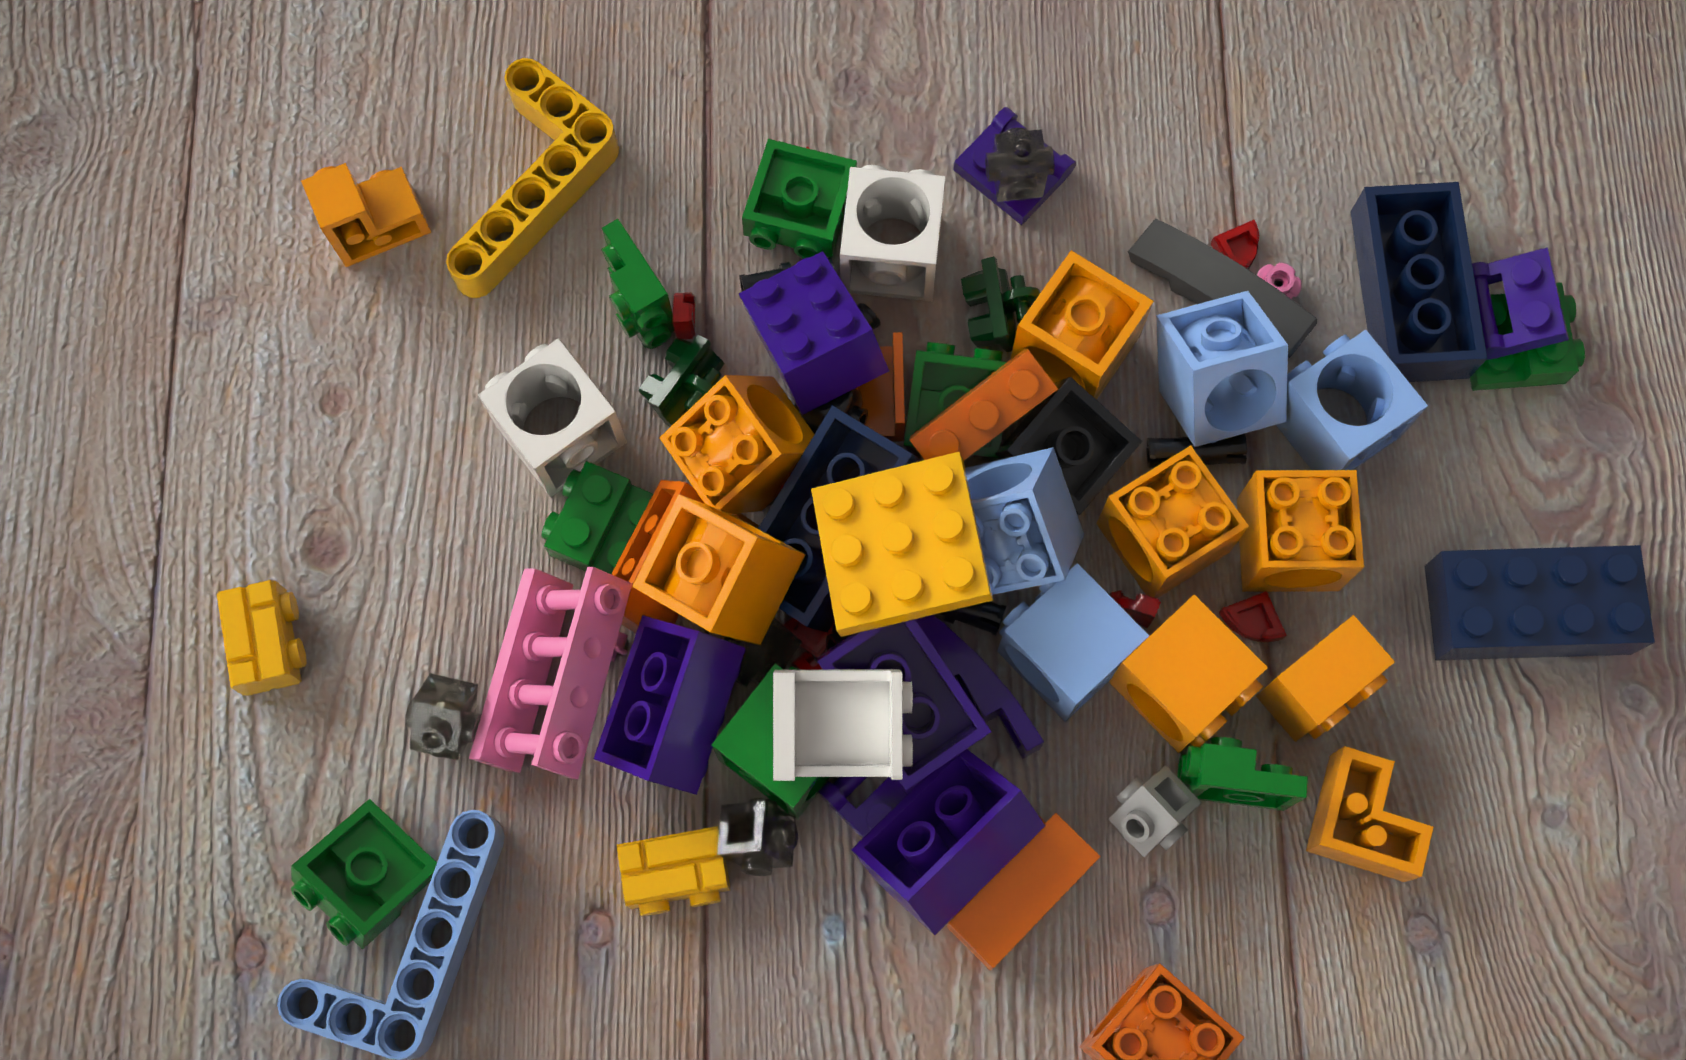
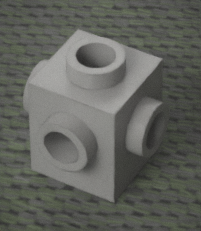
[1108,765,1202,857]

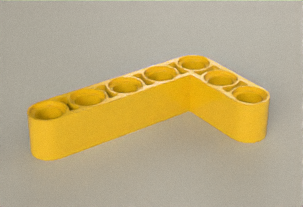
[446,58,619,298]

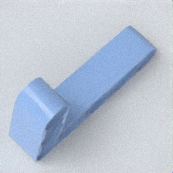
[277,810,505,1060]

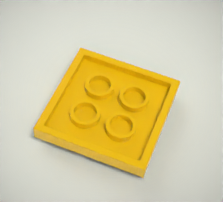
[811,451,993,637]

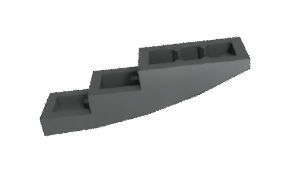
[1128,218,1317,358]

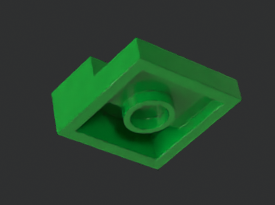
[742,139,857,259]
[601,219,675,349]
[1470,282,1585,391]
[904,342,1008,458]
[541,461,653,574]
[1177,737,1308,811]
[291,799,437,950]

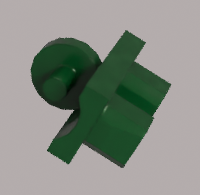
[961,256,1040,352]
[639,334,725,427]

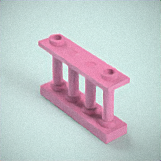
[469,567,632,779]

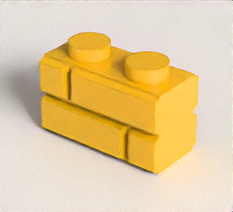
[217,580,307,696]
[617,826,731,916]

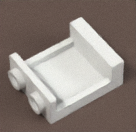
[773,669,913,781]

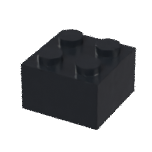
[995,377,1142,515]

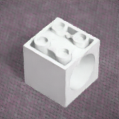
[840,165,945,302]
[478,339,627,498]

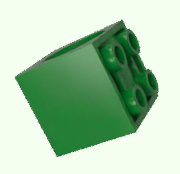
[711,664,830,820]

